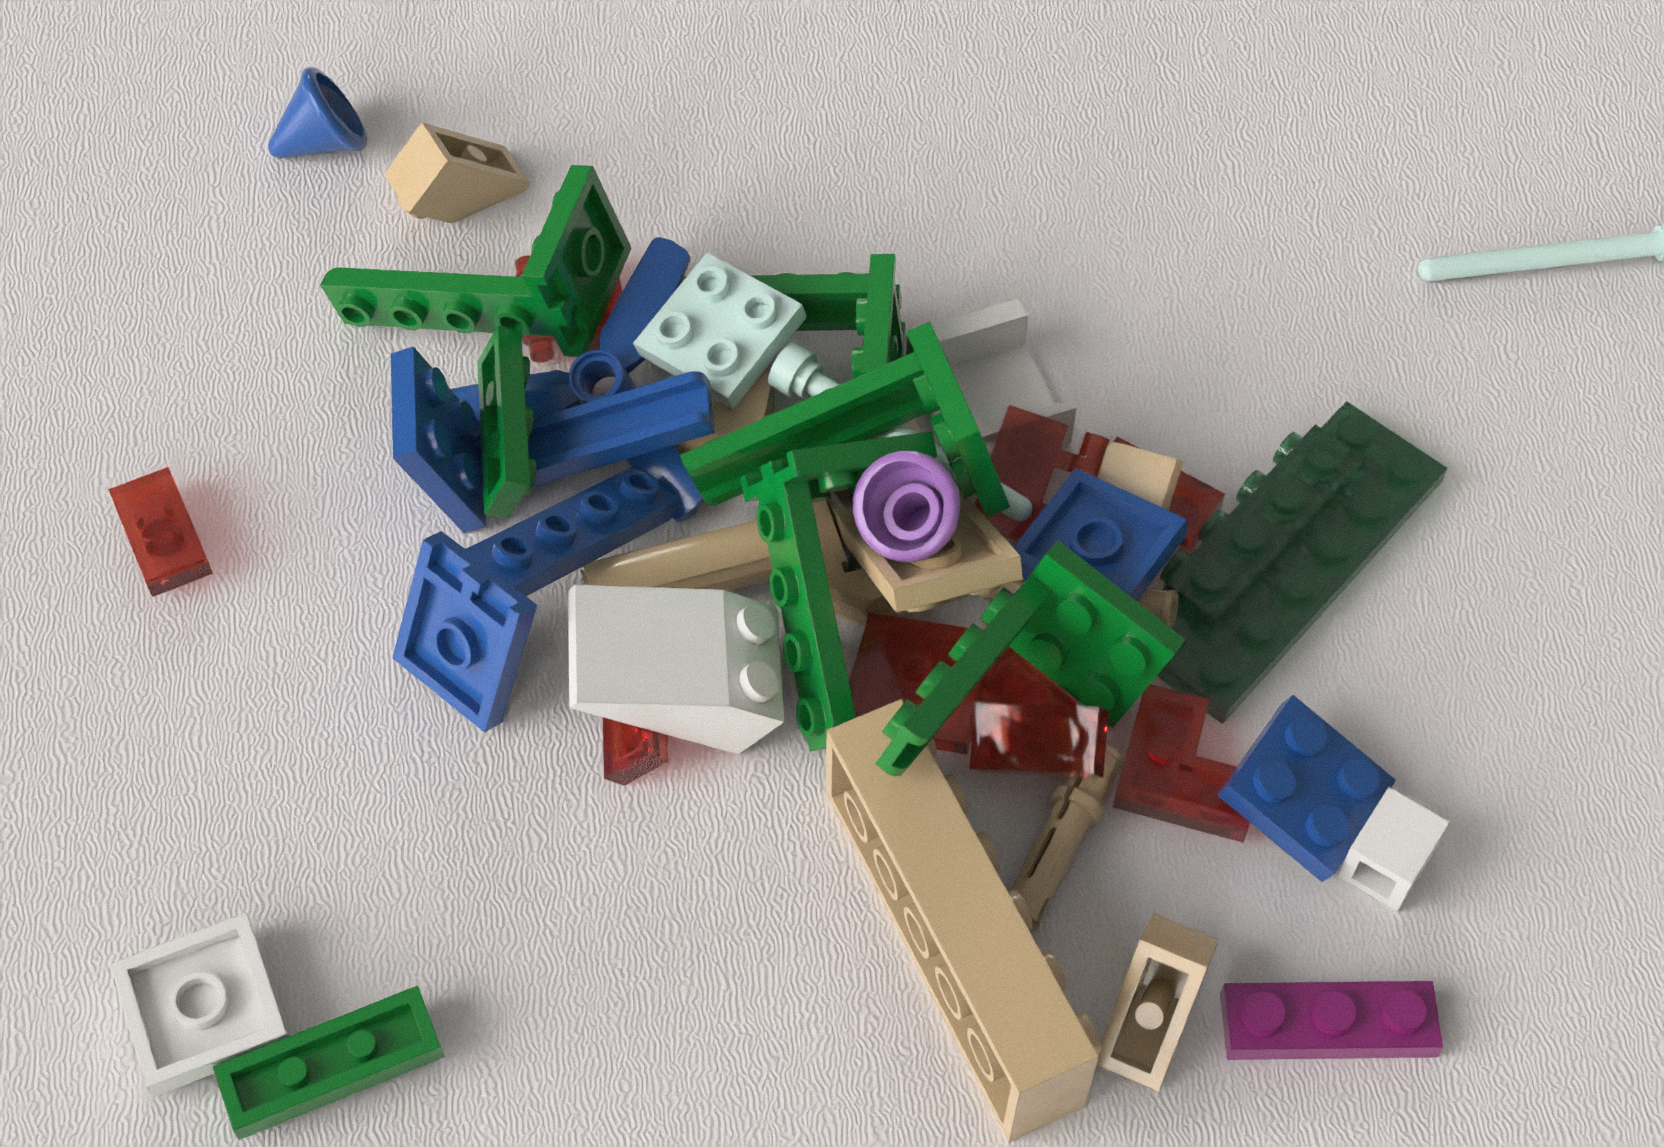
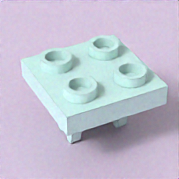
[633,252,807,410]

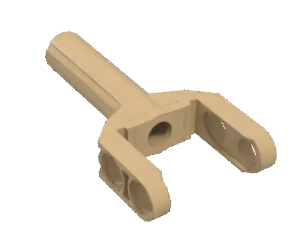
[580,419,968,626]

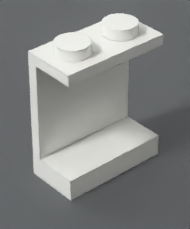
[906,297,1077,470]

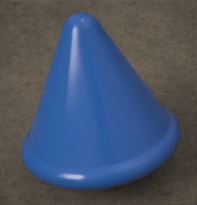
[268,67,367,158]

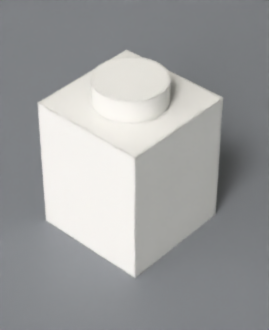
[1337,787,1450,912]

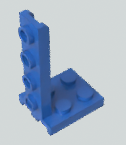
[391,346,715,533]
[392,465,681,733]

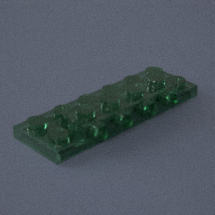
[1157,401,1448,724]

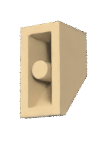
[384,122,530,223]
[1097,913,1219,1092]

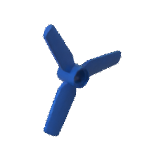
[451,237,704,522]

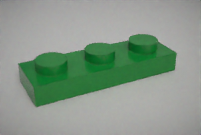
[477,326,537,518]
[212,985,444,1140]

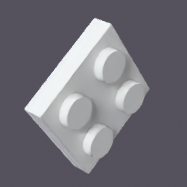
[110,912,289,1097]

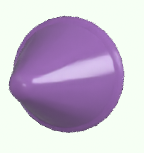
[853,450,960,562]

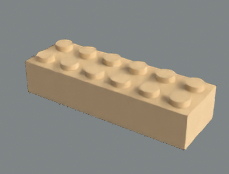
[826,699,1101,1142]

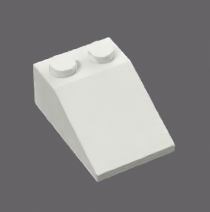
[568,585,784,755]

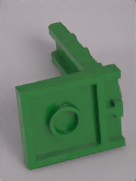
[320,165,632,357]
[681,254,906,379]
[680,321,1011,518]
[740,431,938,752]
[875,540,1186,776]

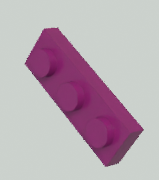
[1220,981,1443,1060]

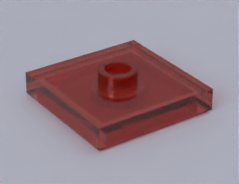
[849,612,989,755]

